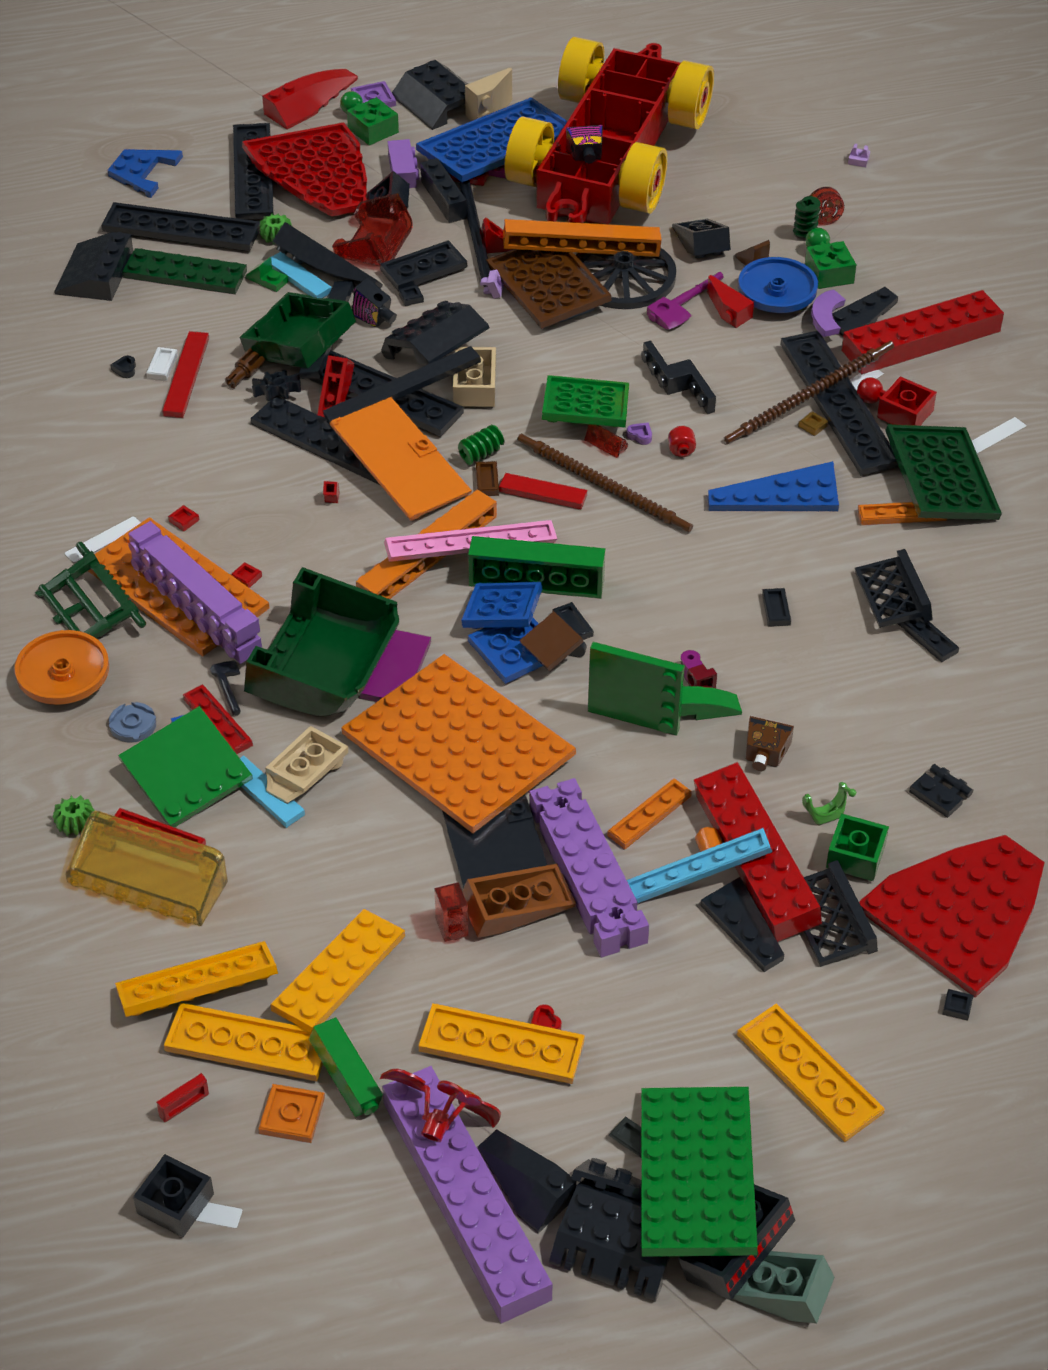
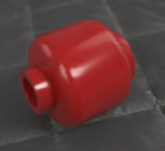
[668,426,696,457]

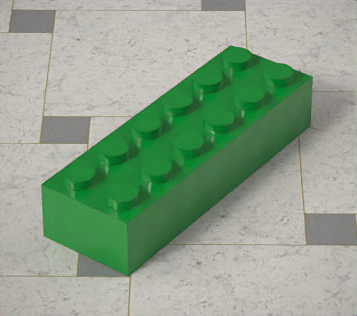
[468,536,606,599]

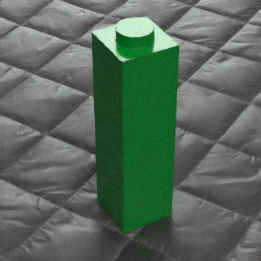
[309,1017,383,1117]

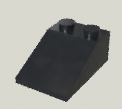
[672,218,731,258]

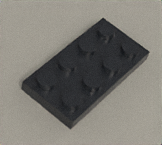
[380,240,467,292]

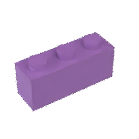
[387,139,420,188]

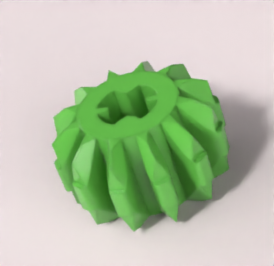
[260,213,292,244]
[53,795,95,836]

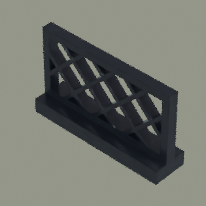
[855,549,933,628]
[803,860,878,967]

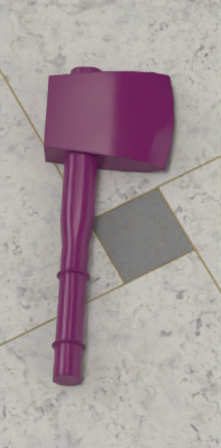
[647,272,724,330]

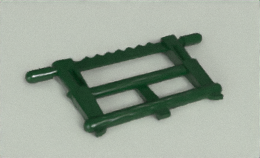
[35,542,146,638]

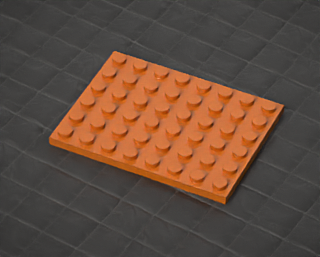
[341,654,576,833]

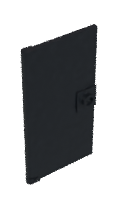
[442,794,547,889]

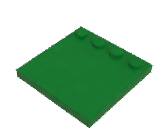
[541,375,629,428]
[588,642,685,736]
[118,706,253,827]

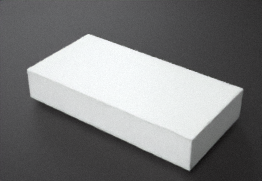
[146,347,178,381]

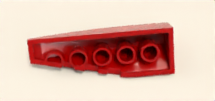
[262,69,358,130]

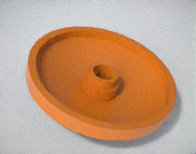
[15,630,109,705]

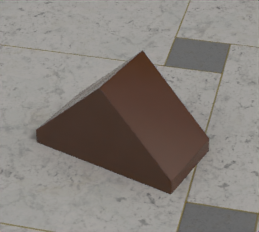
[735,240,770,266]

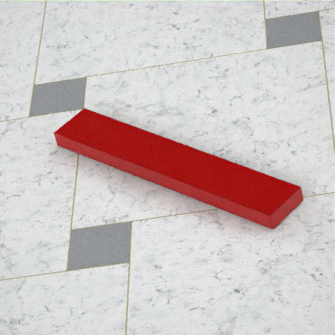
[162,331,209,418]

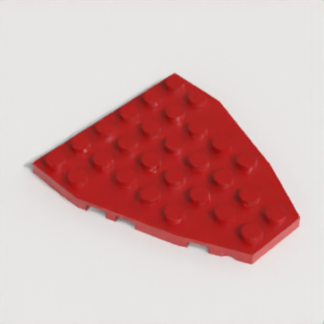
[242,122,367,217]
[859,835,1045,998]

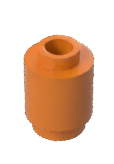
[695,827,723,852]

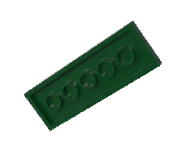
[122,248,247,295]

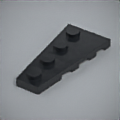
[700,877,785,972]

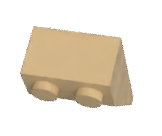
[465,68,512,121]

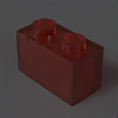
[434,882,468,942]

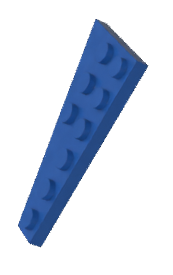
[708,461,839,511]

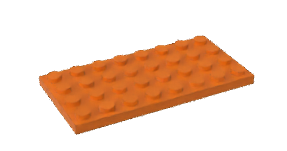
[88,517,270,656]

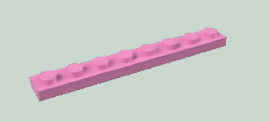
[384,520,557,562]

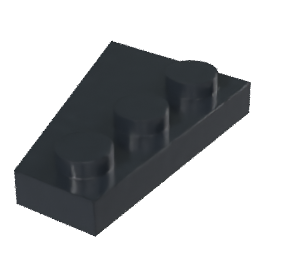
[571,1158,642,1201]

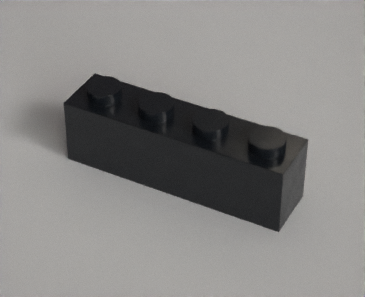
[420,158,467,223]

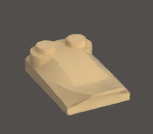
[266,726,348,803]

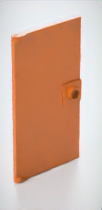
[330,397,472,521]

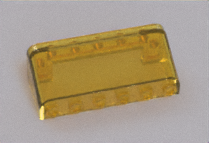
[65,811,228,926]

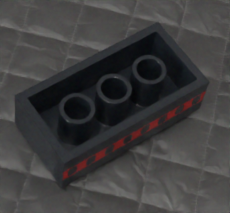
[678,1184,796,1300]

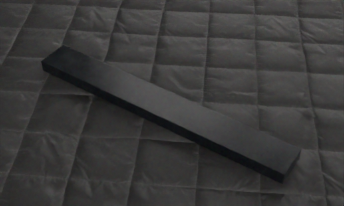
[299,280,355,379]
[323,346,481,424]

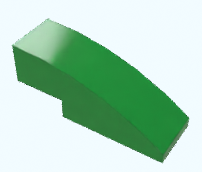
[681,686,742,720]

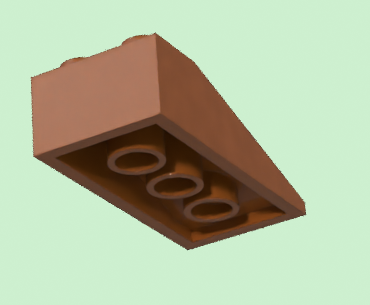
[460,864,576,938]

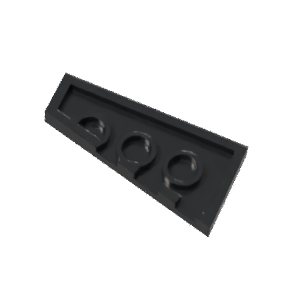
[832,287,898,336]

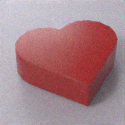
[531,1004,562,1030]

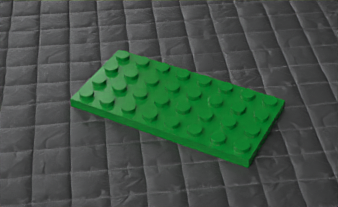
[641,1086,758,1256]

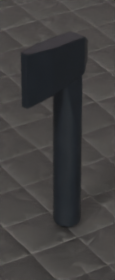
[210,660,241,716]

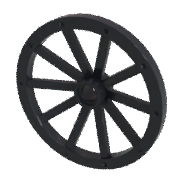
[576,248,676,309]

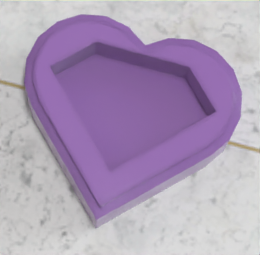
[626,422,652,445]

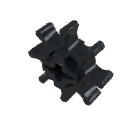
[252,370,301,401]

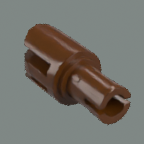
[225,348,266,388]

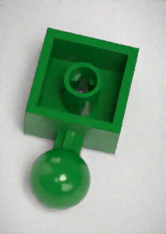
[340,91,399,146]
[805,228,857,289]

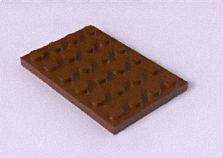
[486,249,612,329]

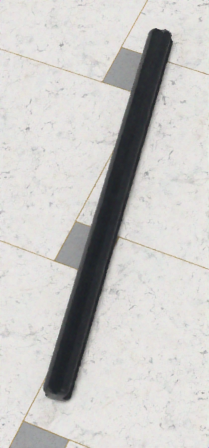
[459,179,491,287]

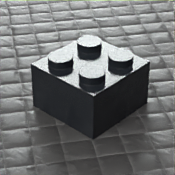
[133,1154,214,1237]

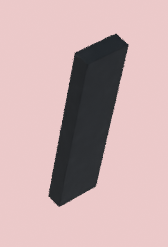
[882,595,959,663]

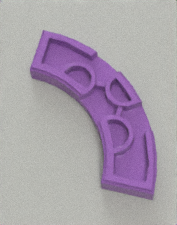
[811,289,846,337]

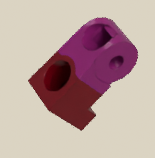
[681,650,717,688]

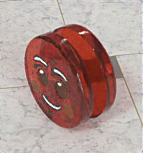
[810,187,845,225]

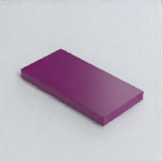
[360,630,431,702]

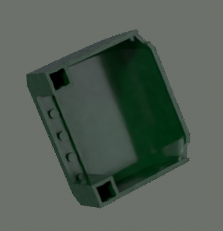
[244,567,399,716]

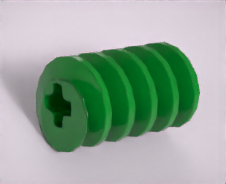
[458,424,505,466]

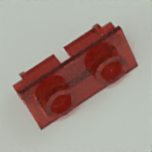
[584,424,628,458]

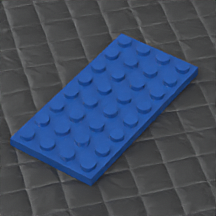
[416,97,567,182]

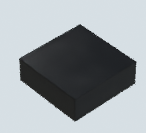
[399,285,424,306]
[942,989,974,1021]

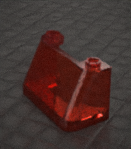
[332,193,413,267]

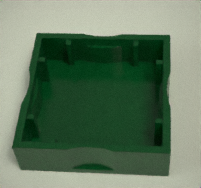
[239,292,356,368]

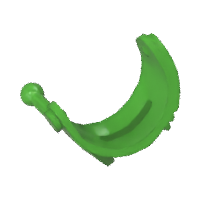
[802,782,857,825]

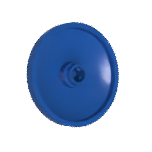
[738,257,818,313]

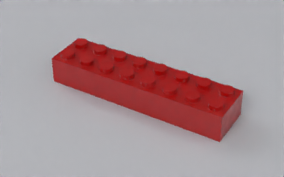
[841,290,1004,374]
[694,762,822,942]

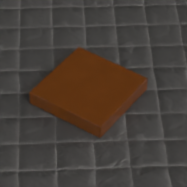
[519,611,584,671]

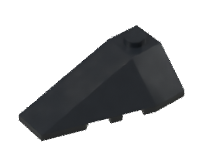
[478,1129,577,1233]

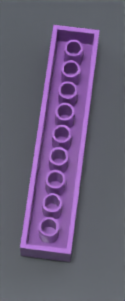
[382,1066,553,1324]

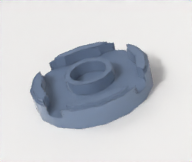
[109,702,156,743]

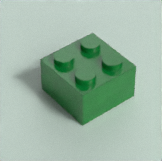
[826,813,889,881]

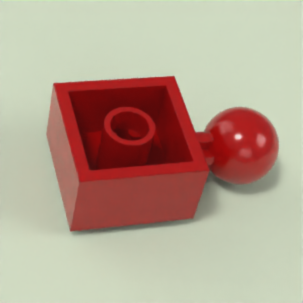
[857,376,937,426]

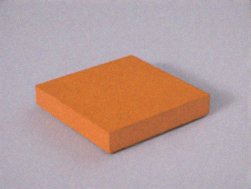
[258,1084,325,1143]

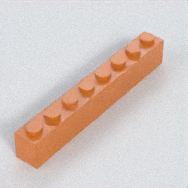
[503,219,662,257]
[356,489,497,599]

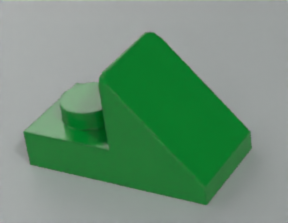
[245,257,289,292]

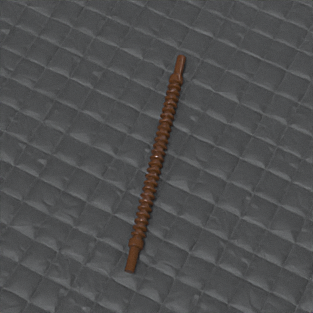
[724,341,894,444]
[517,433,693,532]

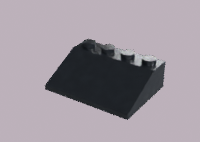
[54,232,133,301]

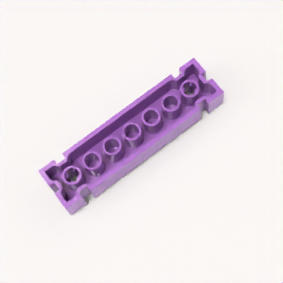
[128,521,262,664]
[529,778,649,958]

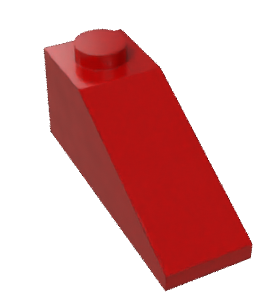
[707,275,754,328]
[317,356,354,418]

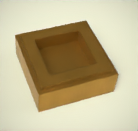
[798,411,828,436]

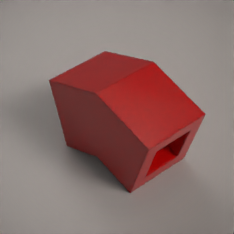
[323,481,340,503]

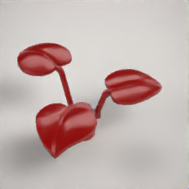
[380,1069,501,1142]

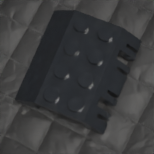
[392,60,468,130]
[381,301,490,365]
[549,1178,671,1301]

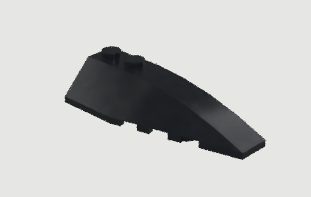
[272,222,383,288]

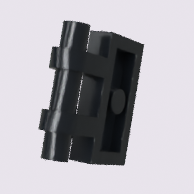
[909,764,974,818]

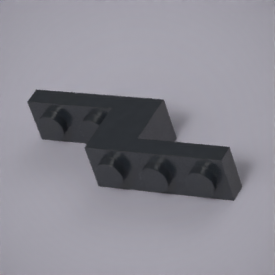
[641,340,716,414]

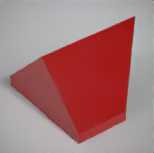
[481,218,513,254]

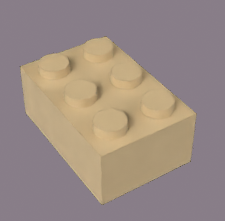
[453,347,496,407]

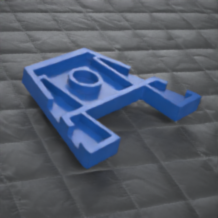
[108,149,183,198]

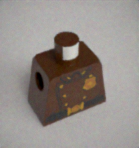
[745,716,794,771]

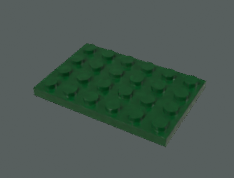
[885,424,1002,520]

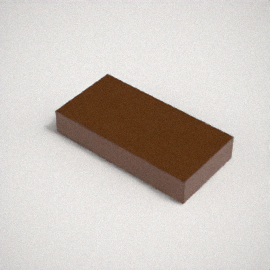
[476,461,499,496]

